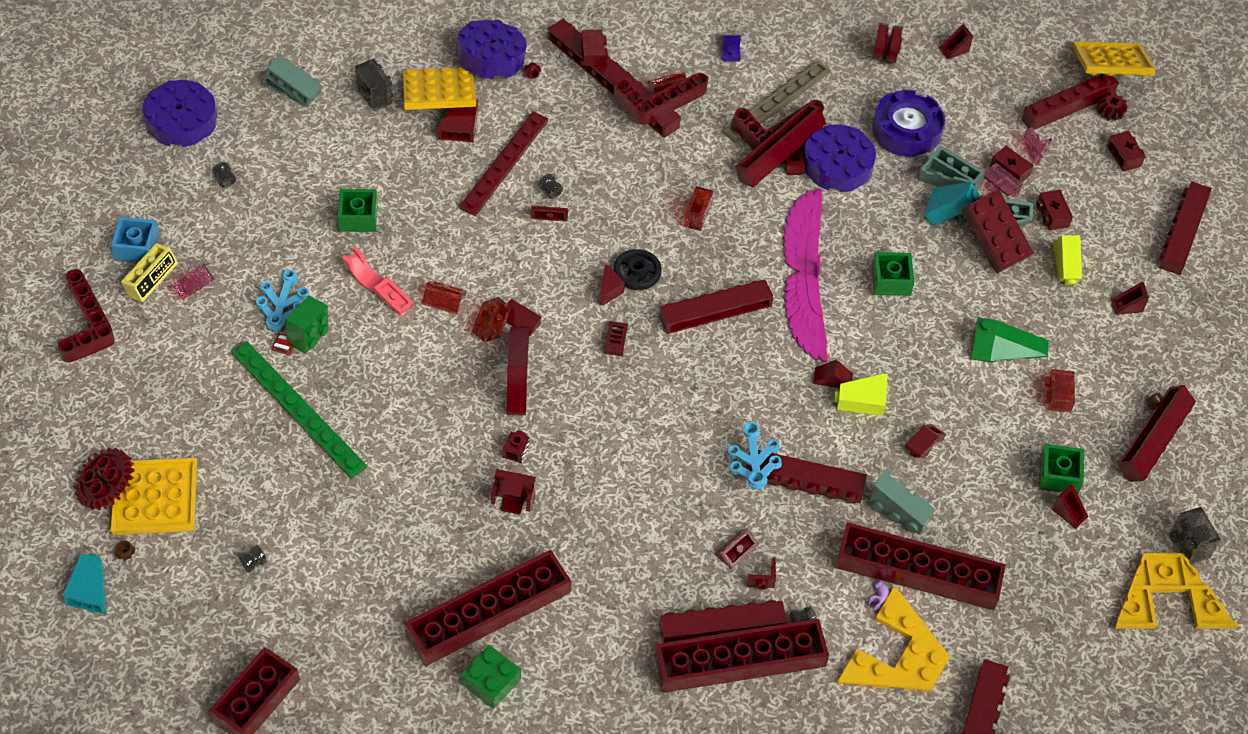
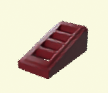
[785,146,805,175]
[604,321,628,356]

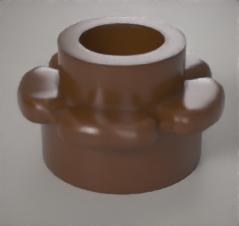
[1146,392,1163,409]
[115,541,135,560]

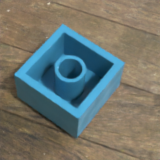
[111,217,160,262]

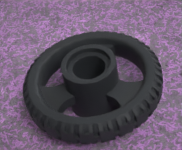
[614,249,662,290]

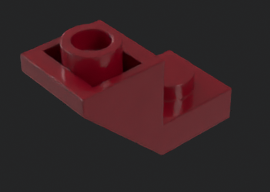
[905,424,946,458]

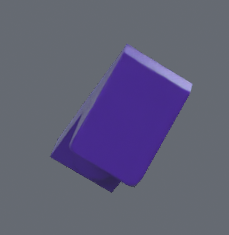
[722,35,741,62]

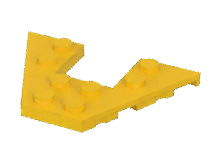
[1115,553,1238,629]
[837,586,950,692]

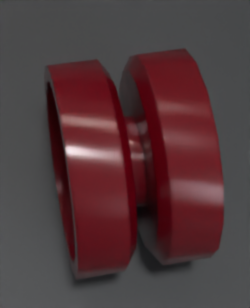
[872,22,903,64]

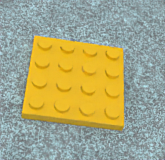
[1072,41,1156,77]
[403,67,476,110]
[111,458,198,535]

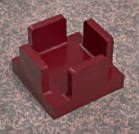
[491,469,536,515]

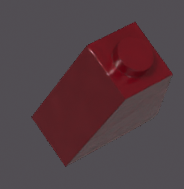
[438,99,478,143]

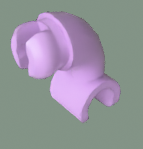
[868,581,889,611]

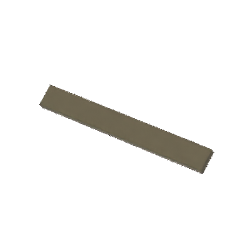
[723,60,831,143]

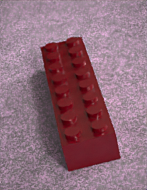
[835,522,1006,610]
[404,550,572,667]
[654,619,829,693]

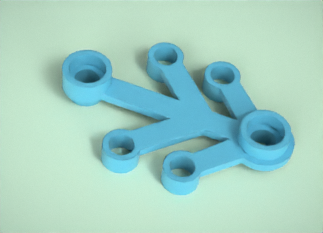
[256,270,309,331]
[728,422,782,490]

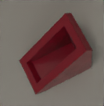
[939,24,974,59]
[599,265,625,305]
[1111,282,1149,315]
[813,360,853,388]
[1052,484,1088,528]

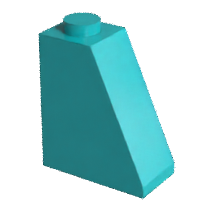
[924,182,979,226]
[63,553,107,614]

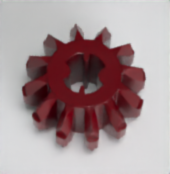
[1097,92,1127,121]

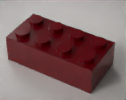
[962,190,1034,274]
[208,646,300,734]

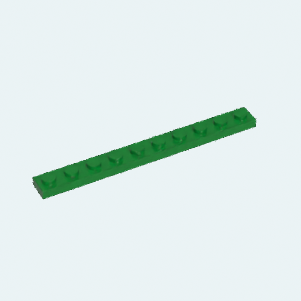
[231,341,367,479]

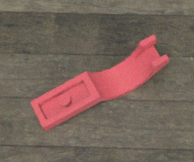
[342,247,414,316]

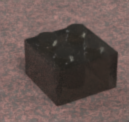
[355,58,393,112]
[1170,507,1221,565]

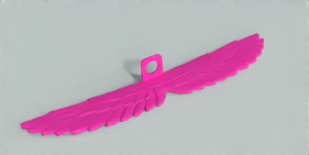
[784,188,828,362]

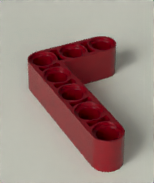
[614,73,708,125]
[731,100,824,150]
[58,269,115,363]
[506,327,529,415]

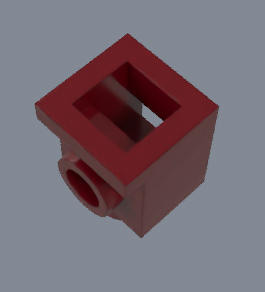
[503,430,529,463]

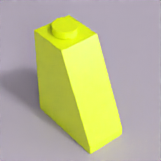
[1053,235,1082,285]
[834,374,888,416]

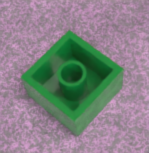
[338,189,378,232]
[871,252,915,296]
[286,295,329,354]
[1039,444,1084,494]
[461,645,521,709]

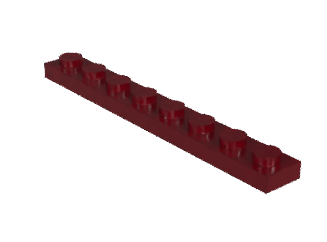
[460,111,548,217]

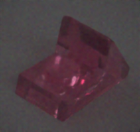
[1023,128,1052,166]

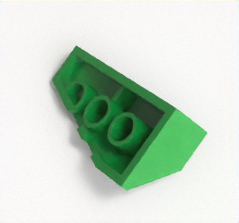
[971,317,1049,363]

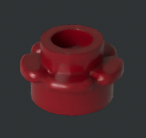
[524,62,541,79]

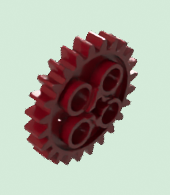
[74,447,135,510]

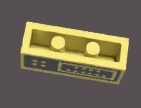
[121,243,178,302]

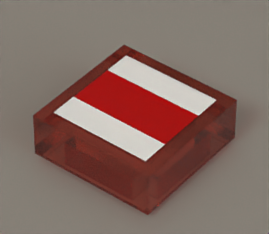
[272,333,294,356]

